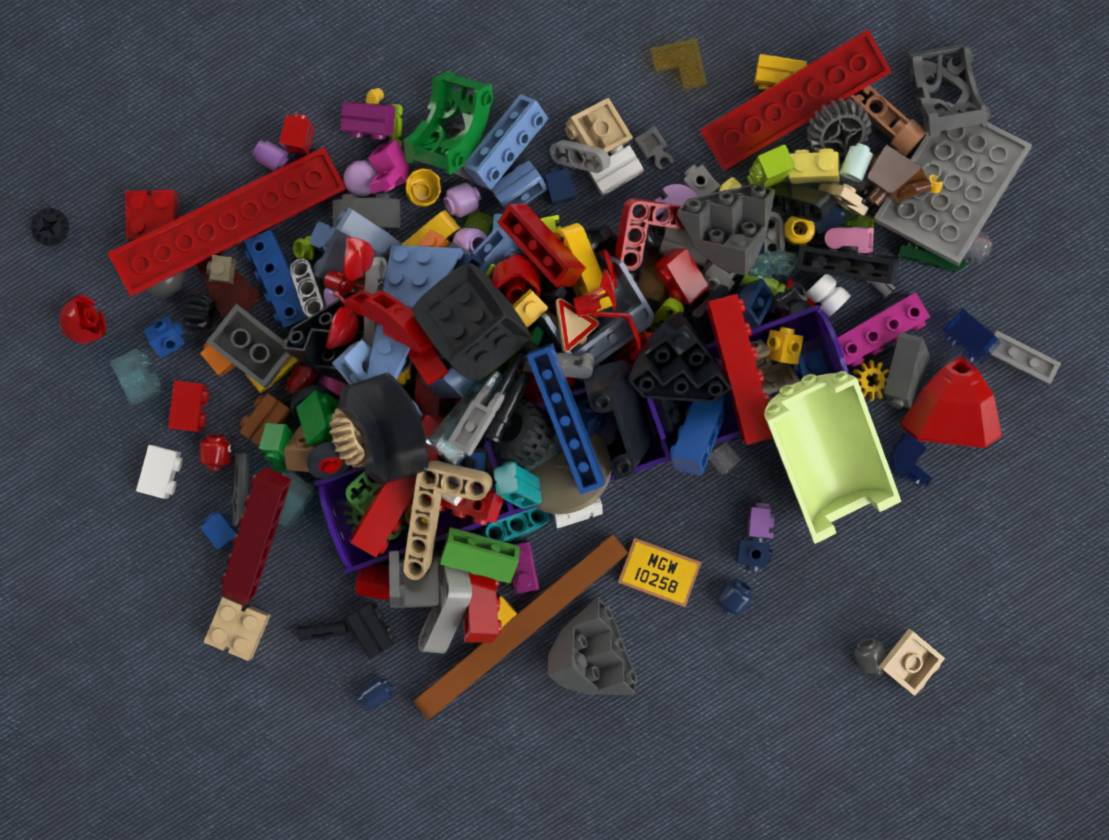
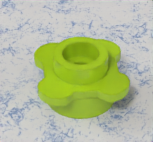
[293,236,314,260]

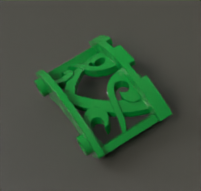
[404,71,493,175]

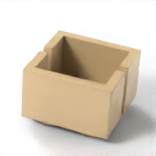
[204,597,271,661]

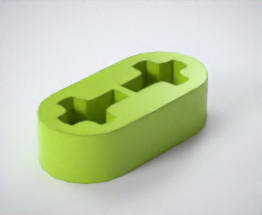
[650,298,684,332]

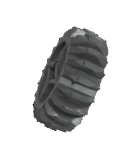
[806,98,871,158]

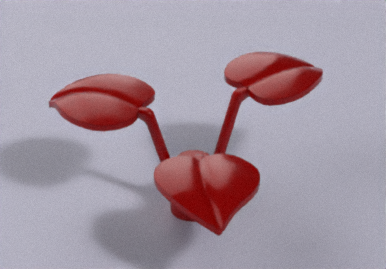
[324,237,374,349]
[573,249,641,359]

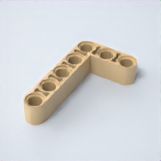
[403,460,493,580]

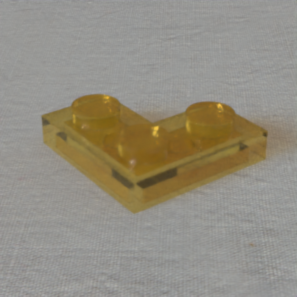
[650,38,707,91]

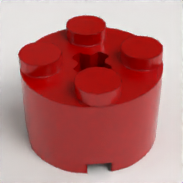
[491,254,541,305]

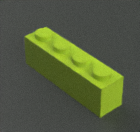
[747,144,795,188]

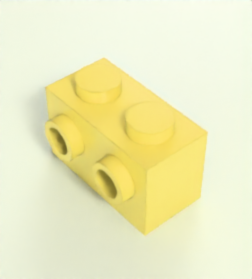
[789,149,840,184]

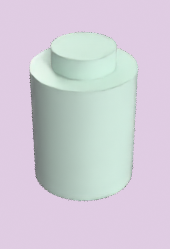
[840,143,873,182]

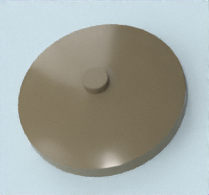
[518,427,611,514]

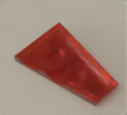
[197,253,262,320]

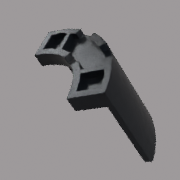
[339,373,428,485]

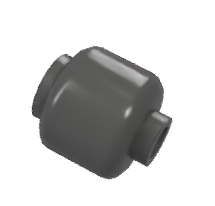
[854,638,887,676]

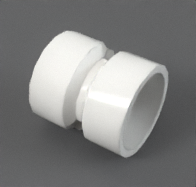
[806,274,851,317]

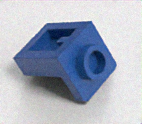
[791,349,828,380]

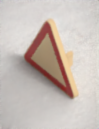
[556,298,599,352]

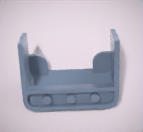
[537,256,654,367]

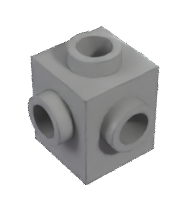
[701,262,736,293]

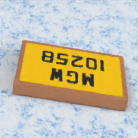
[618,538,702,607]

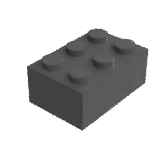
[206,304,292,388]

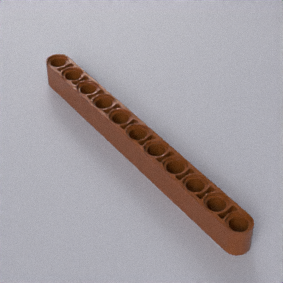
[413,534,628,720]

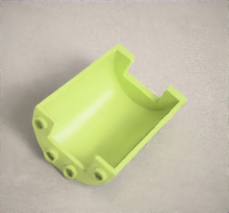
[764,371,901,544]

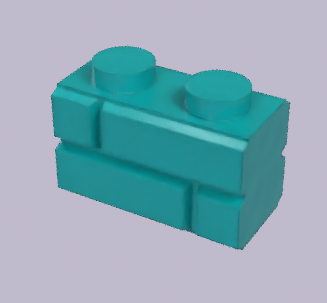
[494,462,542,509]

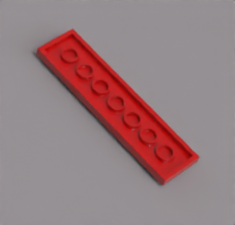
[700,29,892,171]

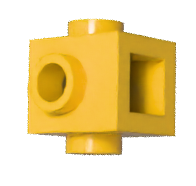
[764,327,804,365]

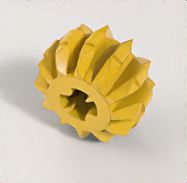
[852,360,889,401]

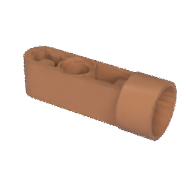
[846,85,927,157]

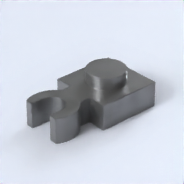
[635,126,673,171]

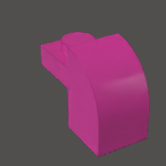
[368,139,409,194]

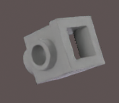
[682,164,720,196]

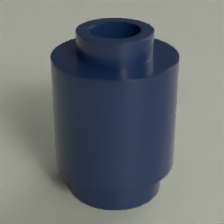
[356,677,393,711]

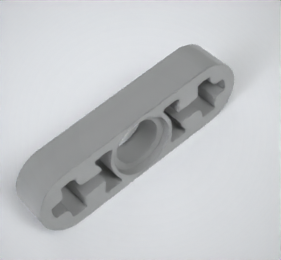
[550,140,610,173]

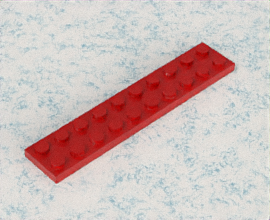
[108,147,346,297]

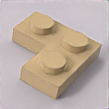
[817,182,868,216]

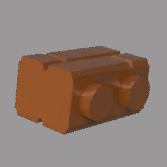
[239,393,292,446]

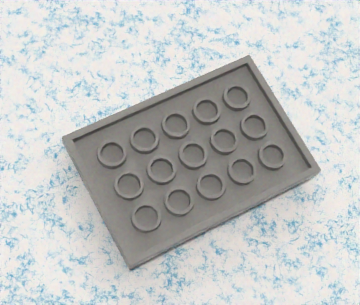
[874,102,1032,266]

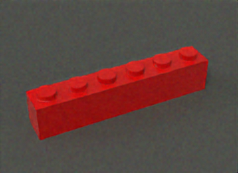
[705,294,773,445]
[348,414,451,557]

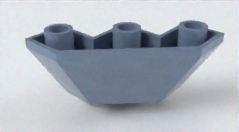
[313,208,402,280]

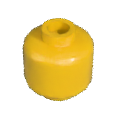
[783,216,815,246]

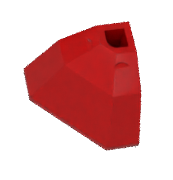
[900,356,1002,448]

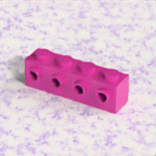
[837,292,930,368]

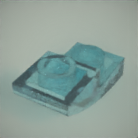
[748,251,798,279]

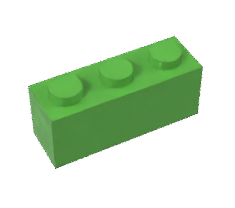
[440,527,520,583]

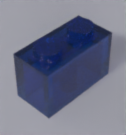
[943,308,1001,365]

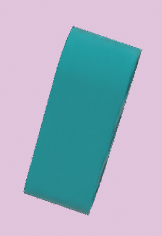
[480,508,549,543]

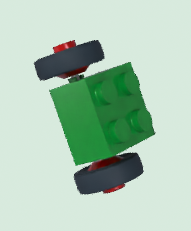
[291,385,350,479]

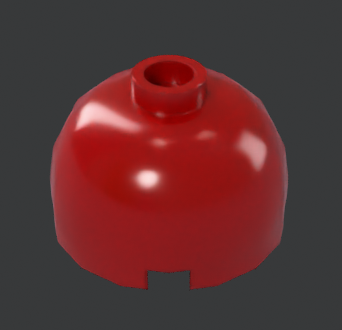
[59,295,107,344]

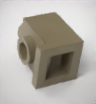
[207,255,236,284]

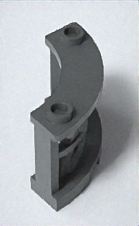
[907,43,990,138]

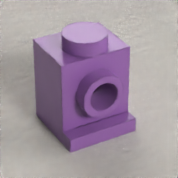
[747,503,774,538]

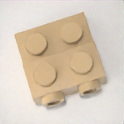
[565,98,633,160]
[879,629,945,696]

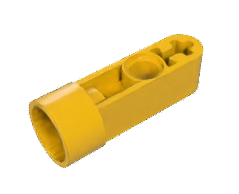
[554,223,612,316]

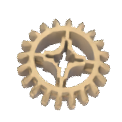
[329,408,366,468]

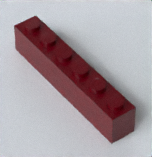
[220,467,292,606]

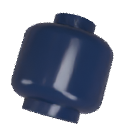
[717,579,753,616]

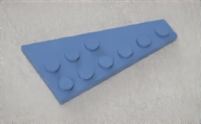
[367,245,464,379]

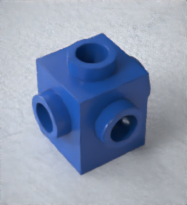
[144,315,185,358]

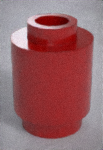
[285,363,319,394]

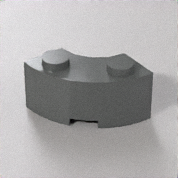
[333,194,400,230]

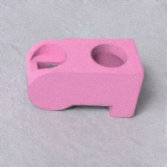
[825,227,873,253]

